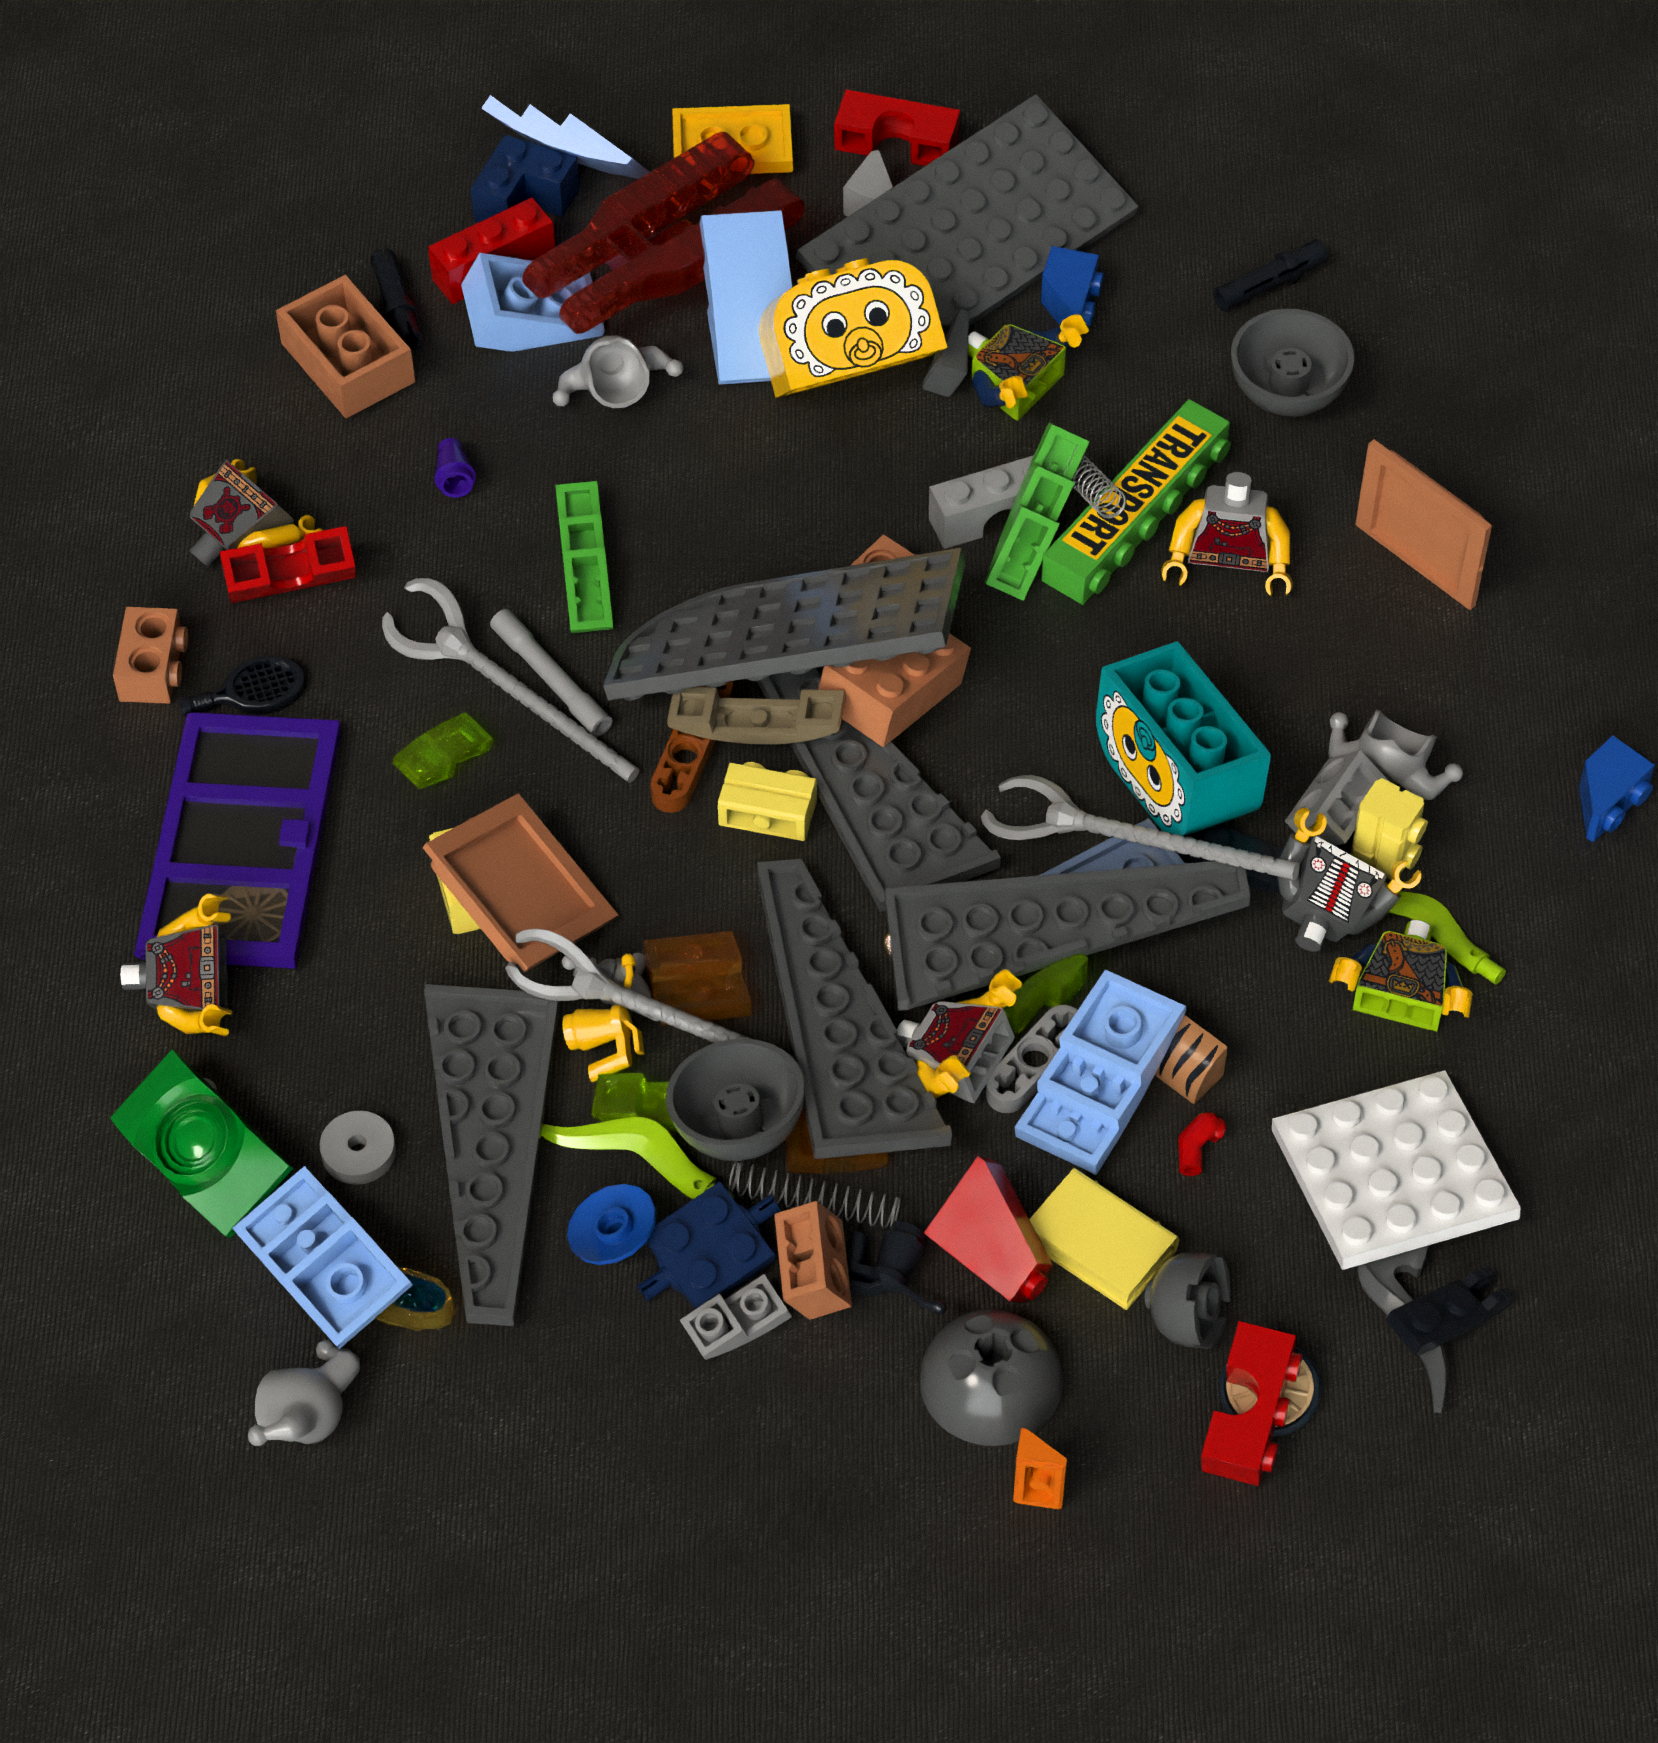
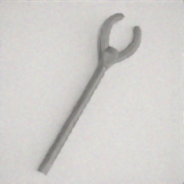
[382,578,639,783]
[981,775,1300,880]
[505,929,794,1059]

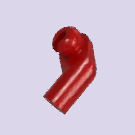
[1178,1112,1226,1176]

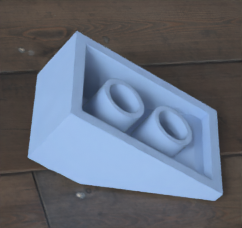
[461,253,605,352]

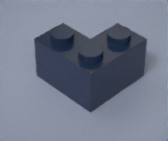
[471,135,580,223]

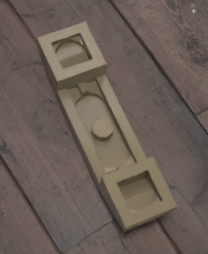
[667,687,846,744]

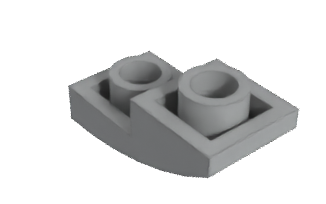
[680,1274,792,1360]

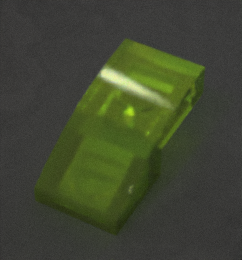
[392,712,493,789]
[1004,953,1088,1034]
[591,1073,676,1130]

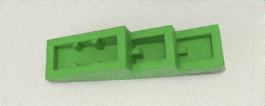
[984,422,1090,601]
[555,481,613,633]

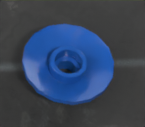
[567,1184,657,1265]

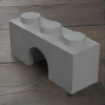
[929,455,1061,549]

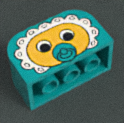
[1096,641,1271,837]

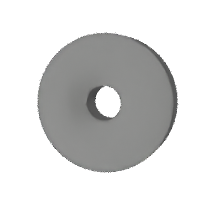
[320,1111,396,1185]

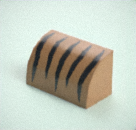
[1155,1015,1228,1105]

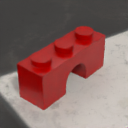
[834,90,960,166]
[428,198,556,304]
[220,526,356,604]
[1201,1321,1303,1486]

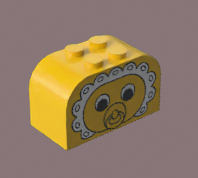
[759,258,948,398]

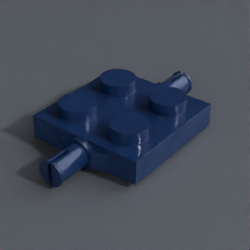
[637,1182,780,1310]

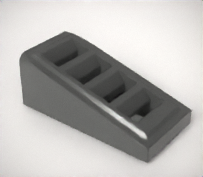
[922,309,969,397]

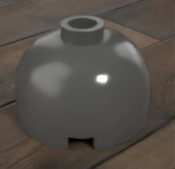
[1145,1252,1231,1349]

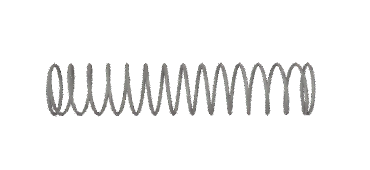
[1072,454,1126,518]
[728,1161,900,1229]

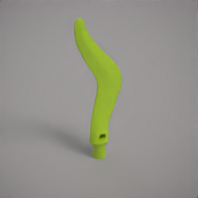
[1388,891,1506,985]
[541,1117,734,1199]

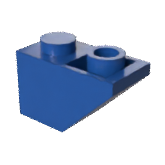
[1041,246,1104,336]
[1579,736,1655,842]

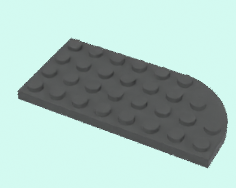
[795,94,1139,332]
[603,548,965,701]

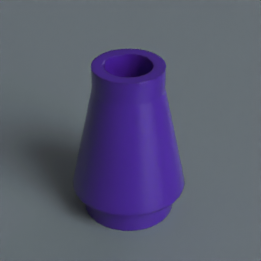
[434,438,476,498]

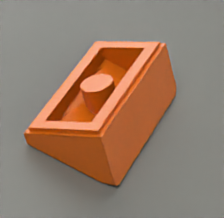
[1013,1428,1067,1509]

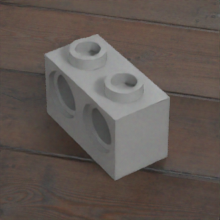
[1285,750,1389,846]

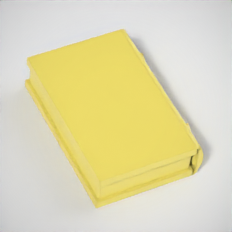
[1029,1168,1179,1310]

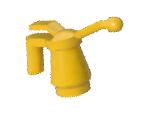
[562,954,644,1082]

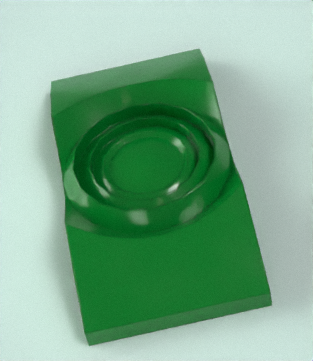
[110,1049,294,1238]

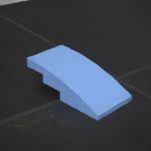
[482,95,652,180]
[699,211,792,385]
[1014,969,1186,1175]
[232,1166,413,1349]

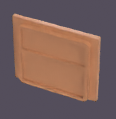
[1355,439,1492,610]
[423,793,618,973]

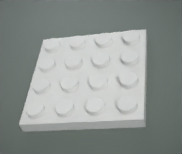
[1272,1070,1521,1270]

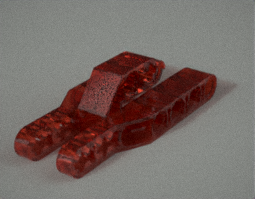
[522,132,805,334]

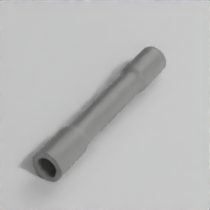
[490,609,613,737]

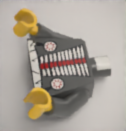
[1277,807,1421,952]

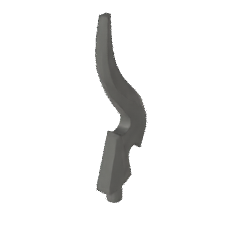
[1357,1245,1447,1414]

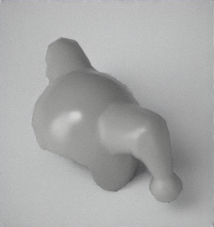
[553,335,684,408]
[1328,709,1463,800]
[248,1340,360,1446]

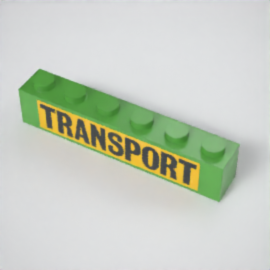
[1042,399,1231,605]

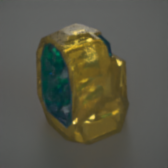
[376,1268,456,1332]

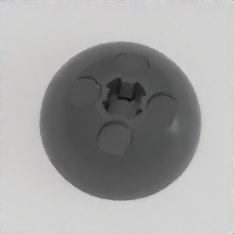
[1231,309,1354,417]
[666,1039,805,1161]
[920,1309,1063,1446]

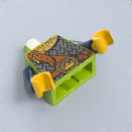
[968,314,1089,421]
[1329,920,1473,1032]

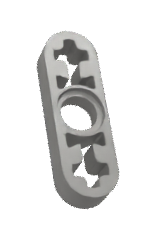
[986,1005,1078,1113]

